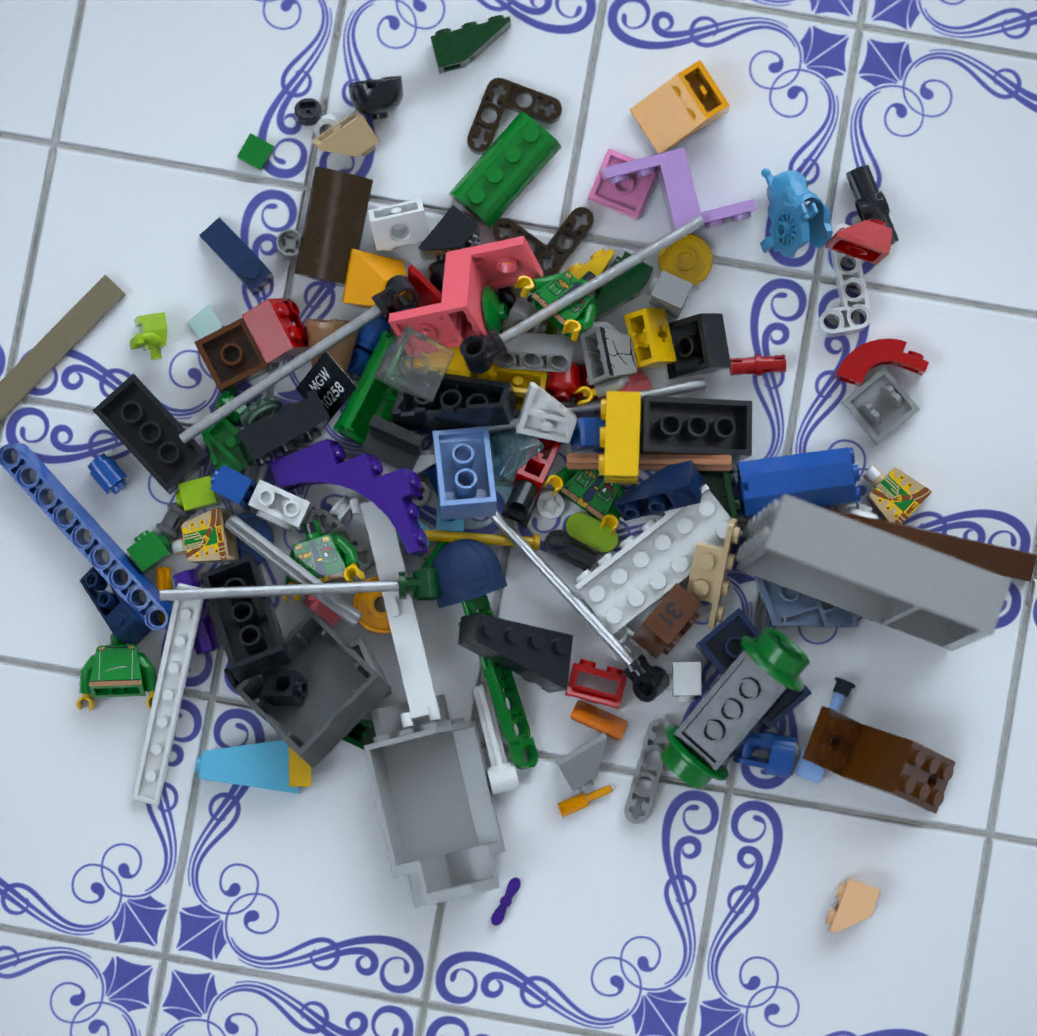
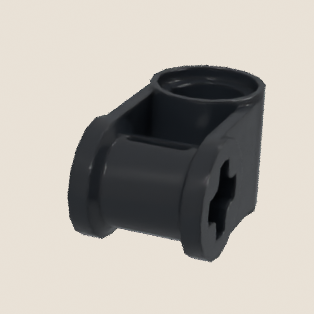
[502,480,539,528]

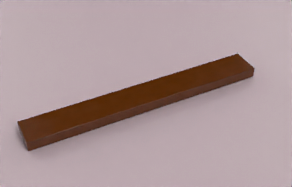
[824,507,1037,582]

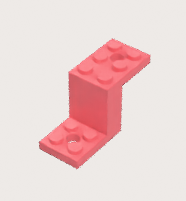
[389,236,543,356]

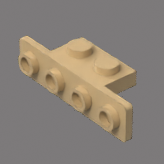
[687,518,741,629]

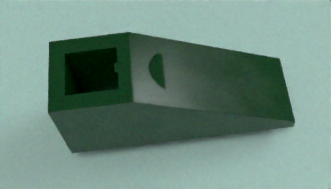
[430,15,511,74]
[594,251,654,322]

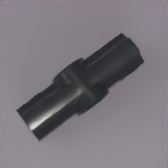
[846,165,899,245]

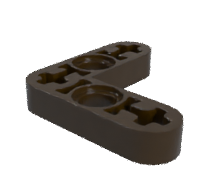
[467,78,562,155]
[493,207,594,276]

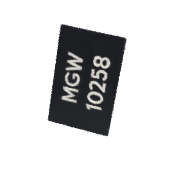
[296,351,357,425]

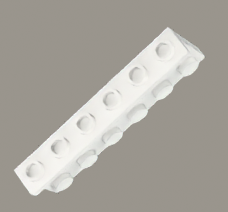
[574,484,743,634]

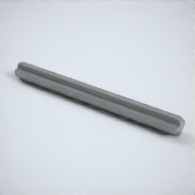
[225,515,362,626]

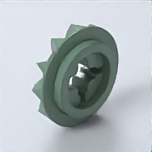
[240,395,282,428]

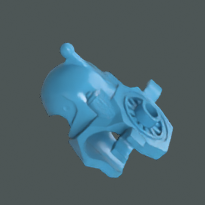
[760,168,833,258]

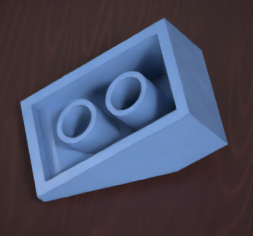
[433,426,497,520]

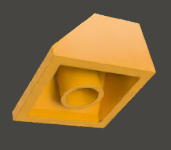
[342,249,407,309]

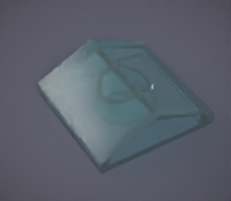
[489,428,544,482]

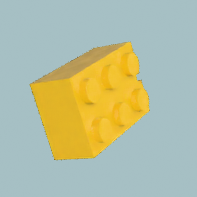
[599,391,641,484]

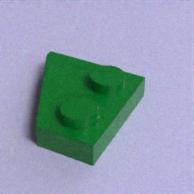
[201,418,248,473]

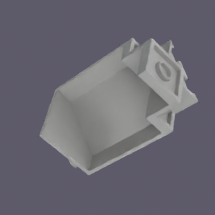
[364,694,506,907]

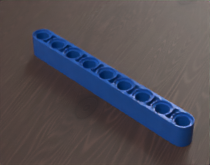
[0,443,173,631]

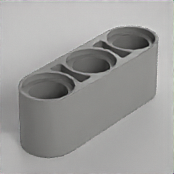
[493,333,576,372]

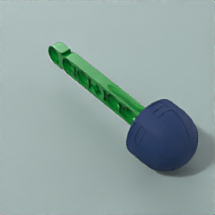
[431,539,538,770]

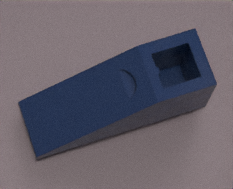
[613,460,703,521]
[79,567,152,646]

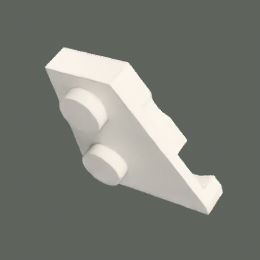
[515,382,577,444]

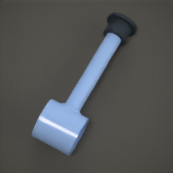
[793,677,856,784]

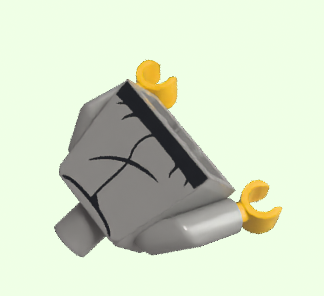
[574,321,638,406]

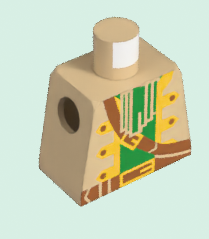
[862,465,932,524]
[172,508,239,564]

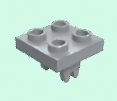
[841,367,920,445]

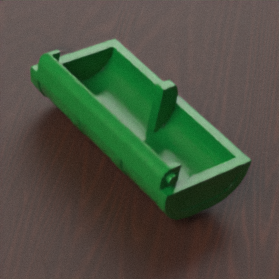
[449,112,561,229]
[333,331,420,446]

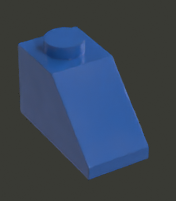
[210,465,257,512]

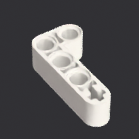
[817,224,871,337]

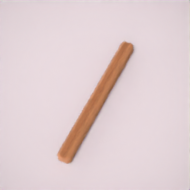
[566,453,732,471]

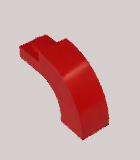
[834,339,929,387]

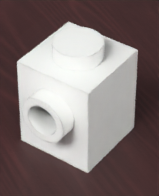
[667,662,702,702]

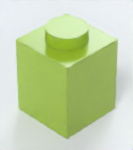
[175,476,219,513]

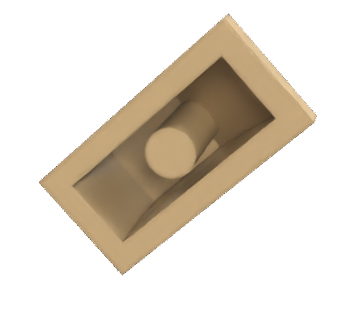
[312,110,380,157]

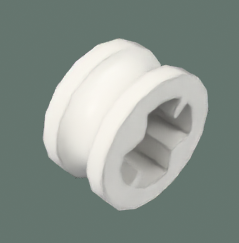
[329,494,351,522]

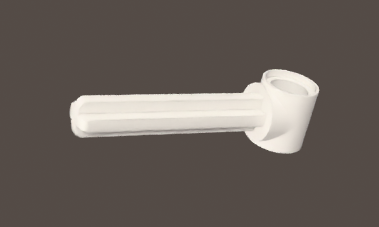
[473,684,520,794]

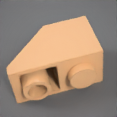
[825,878,881,933]

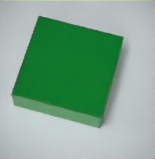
[237,133,275,171]

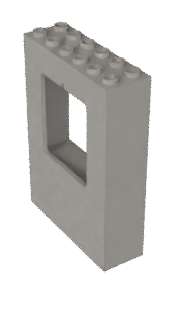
[734,494,1011,651]

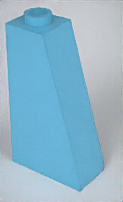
[195,740,301,794]

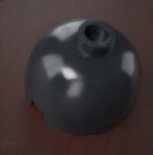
[348,76,403,120]

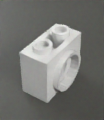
[248,480,313,532]

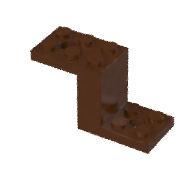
[802,706,956,814]

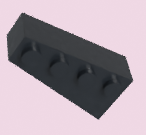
[391,368,518,431]
[458,613,573,693]

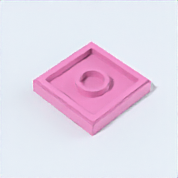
[588,148,657,220]

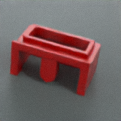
[565,659,627,710]

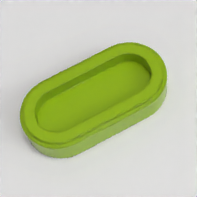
[566,512,618,553]

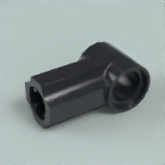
[544,530,599,571]

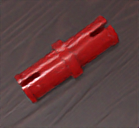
[729,354,786,376]

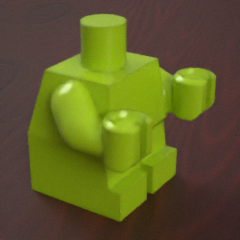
[130,312,167,360]

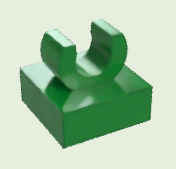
[214,388,248,426]

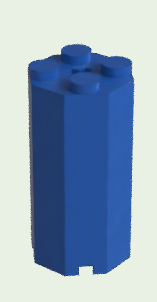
[737,447,861,519]

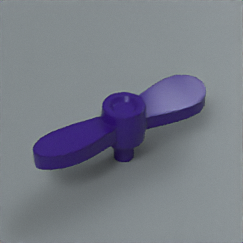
[491,877,521,926]

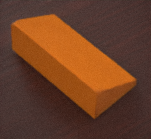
[570,700,628,741]

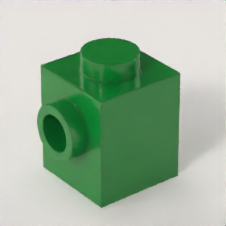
[126,530,172,574]

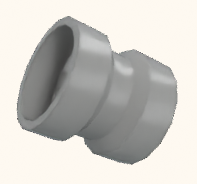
[276,229,302,261]

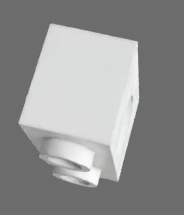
[368,199,429,251]

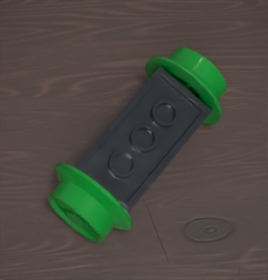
[660,627,810,789]

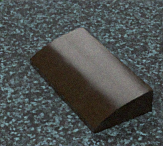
[294,167,373,287]

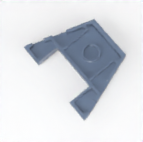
[754,576,859,628]

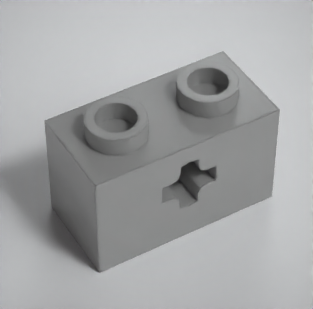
[647,270,693,318]

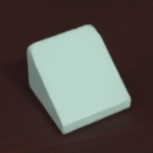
[188,304,224,339]

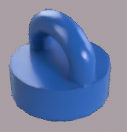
[348,347,372,376]

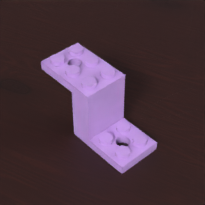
[601,147,757,232]

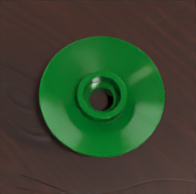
[482,285,508,334]

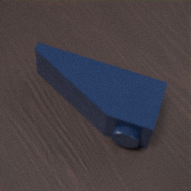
[199,217,274,296]

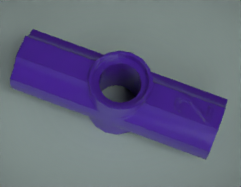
[172,568,220,655]

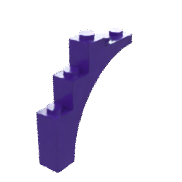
[269,439,428,556]

